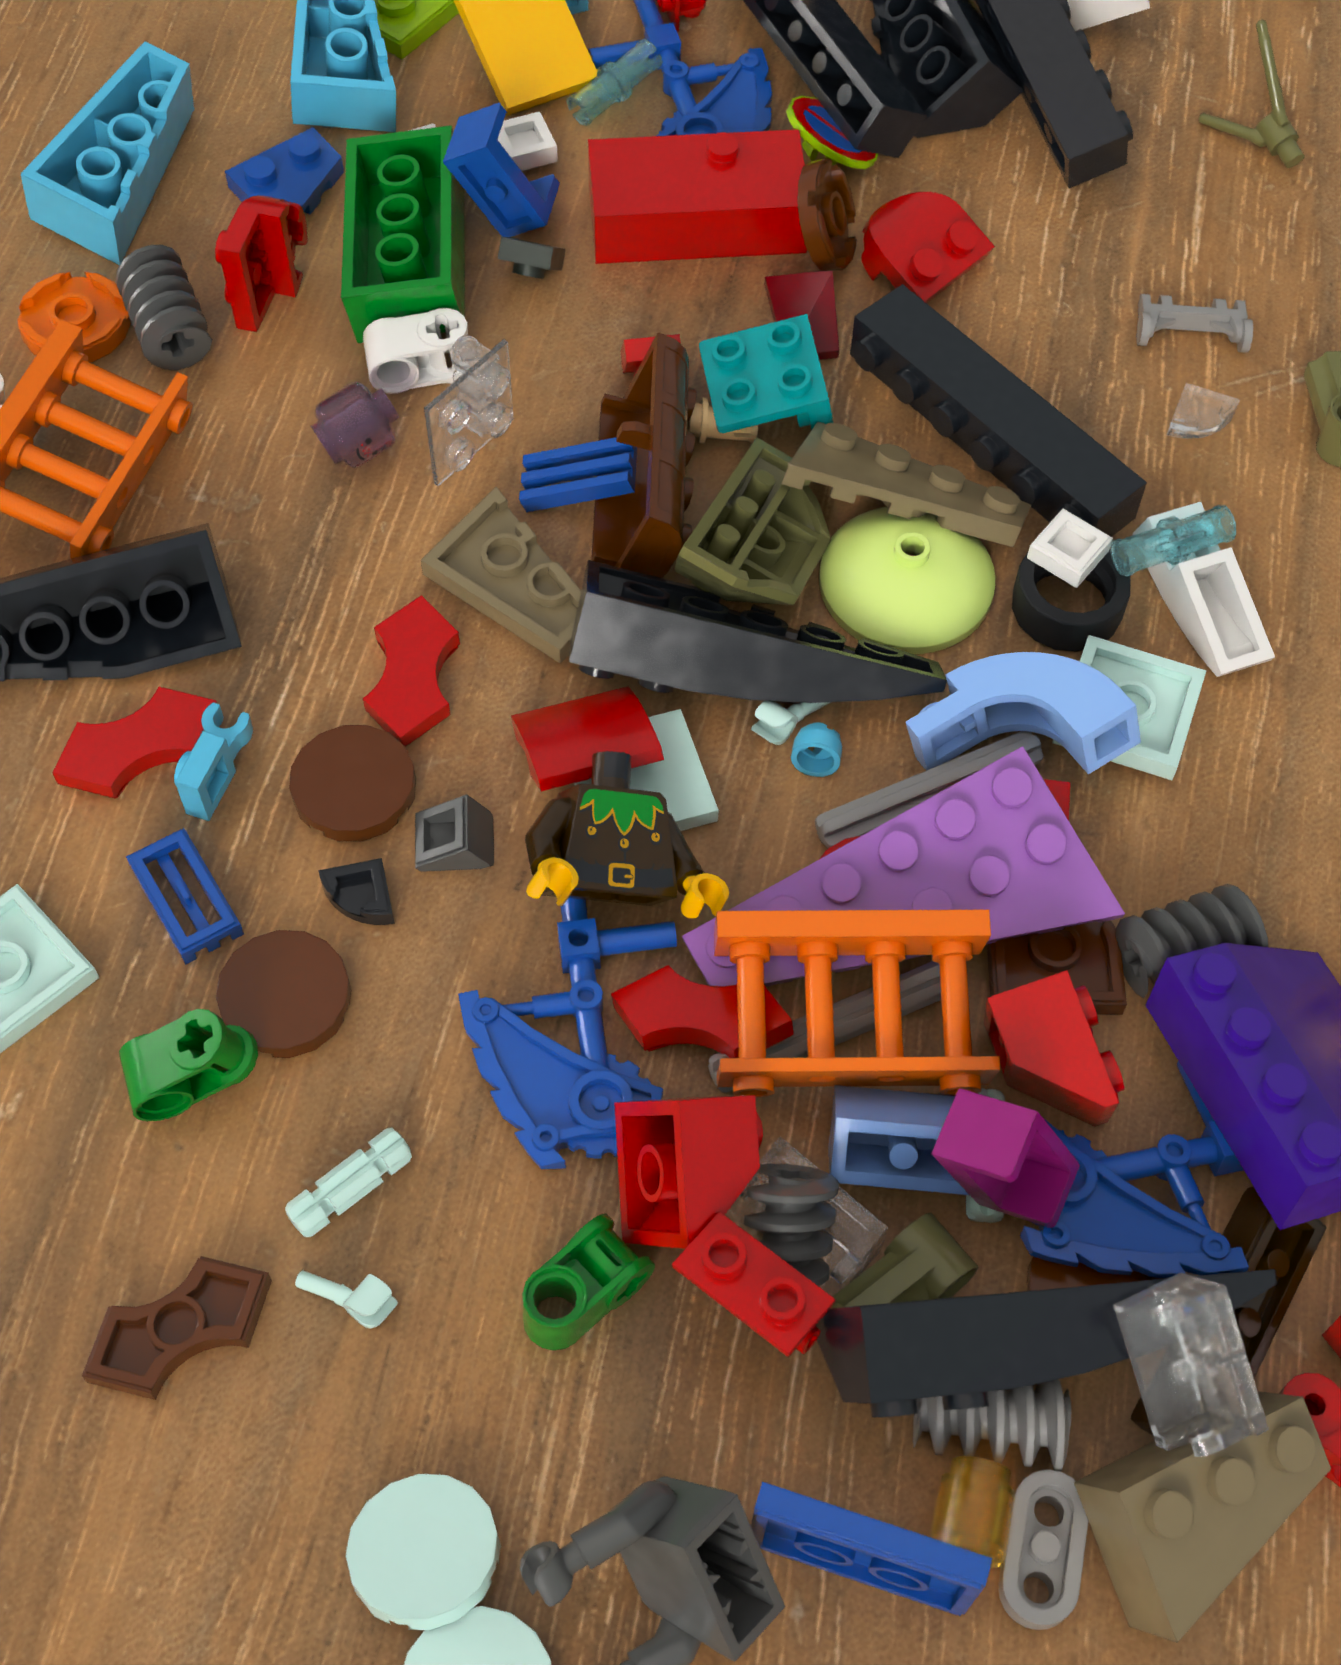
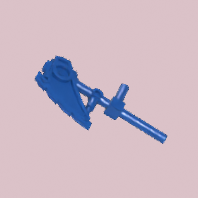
[588,0,772,136]
[458,898,677,1169]
[1020,1061,1249,1278]

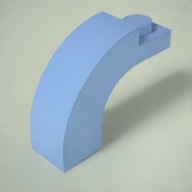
[906,652,1141,774]

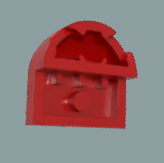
[861,192,995,303]
[215,196,307,332]

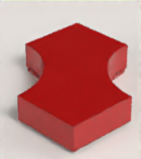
[363,595,460,747]
[52,686,217,799]
[611,965,794,1058]

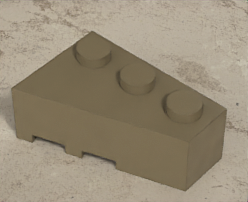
[1074,1391,1331,1643]

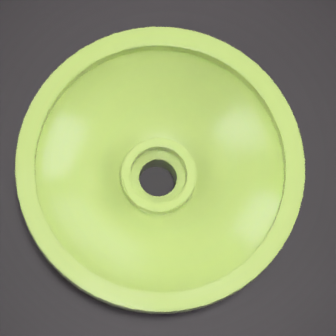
[819,507,995,654]

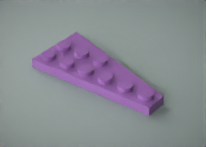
[682,746,1125,986]

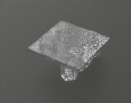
[424,336,514,486]

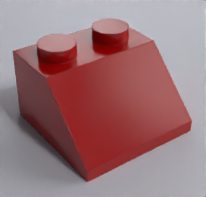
[614,1095,763,1249]

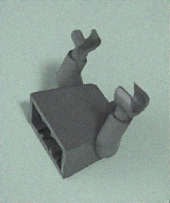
[520,1476,785,1665]

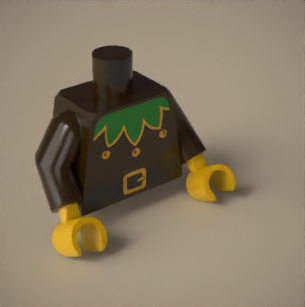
[525,751,729,918]

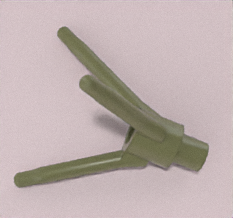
[1199,20,1305,168]

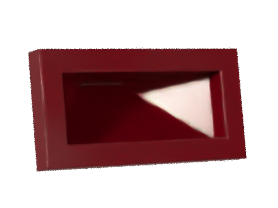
[764,270,839,360]

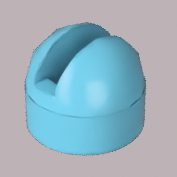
[791,722,843,777]

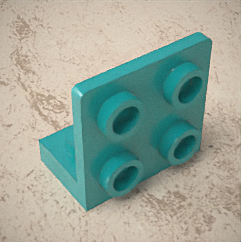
[699,314,834,433]

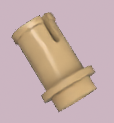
[687,397,758,444]

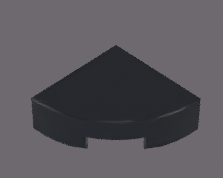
[318,858,395,925]

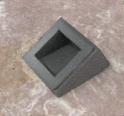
[415,794,494,872]

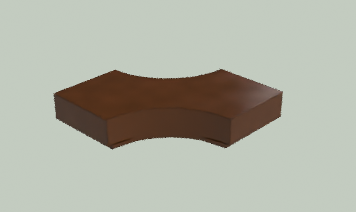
[82,1256,272,1400]

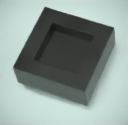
[498,237,566,279]

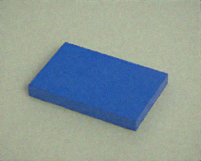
[751,1481,992,1616]

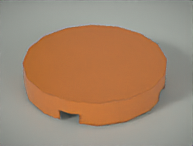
[17,272,131,363]

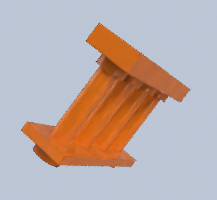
[0,319,193,559]
[714,909,1000,1098]

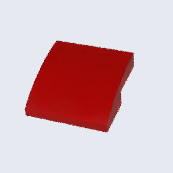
[511,686,664,792]

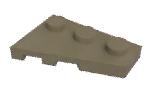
[421,486,581,664]

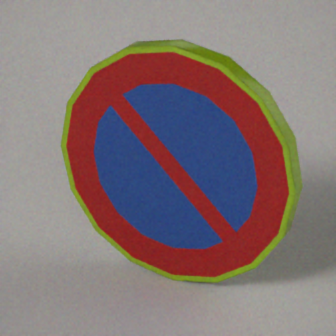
[786,95,878,169]

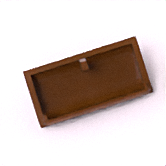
[591,333,697,578]

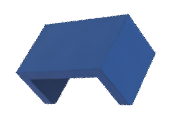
[443,103,560,238]

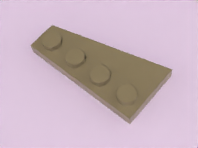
[782,421,1031,547]

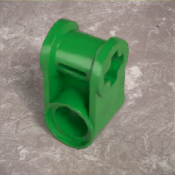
[119,1009,258,1121]
[522,1213,656,1351]

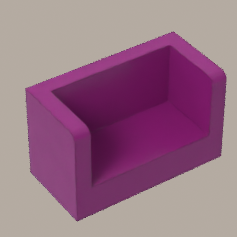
[931,1088,1080,1228]

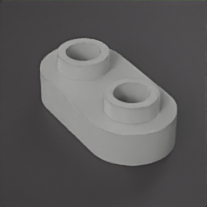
[998,1470,1088,1630]

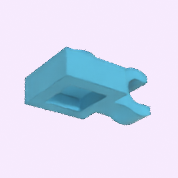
[174,702,253,821]

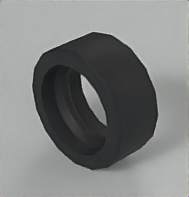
[1012,549,1131,652]

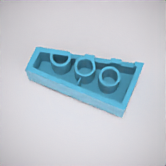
[290,0,396,132]
[20,41,194,265]

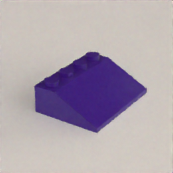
[1145,943,1341,1230]

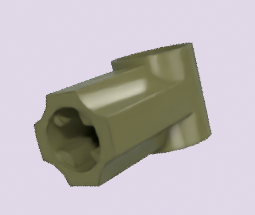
[1304,351,1341,467]
[831,1213,979,1308]

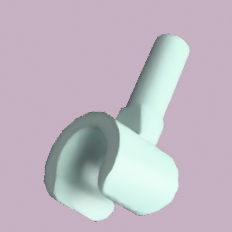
[751,701,831,745]
[295,1270,398,1329]

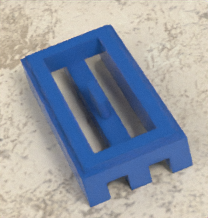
[519,437,637,512]
[126,828,244,965]

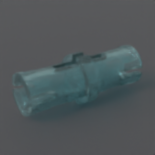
[567,38,662,126]
[1110,504,1236,577]

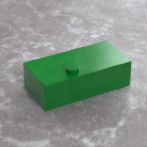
[341,125,465,343]

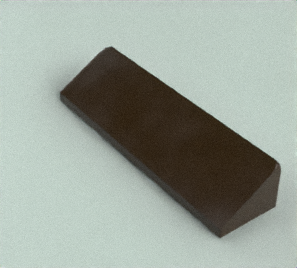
[1131,1187,1327,1439]

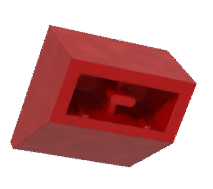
[984,970,1125,1127]

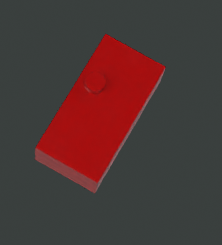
[588,129,807,264]

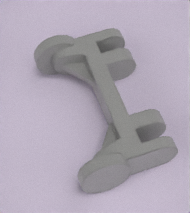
[1136,294,1253,353]

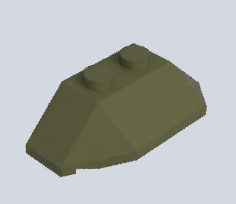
[674,438,831,605]

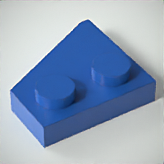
[225,127,344,215]

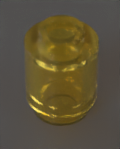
[931,1456,1016,1568]

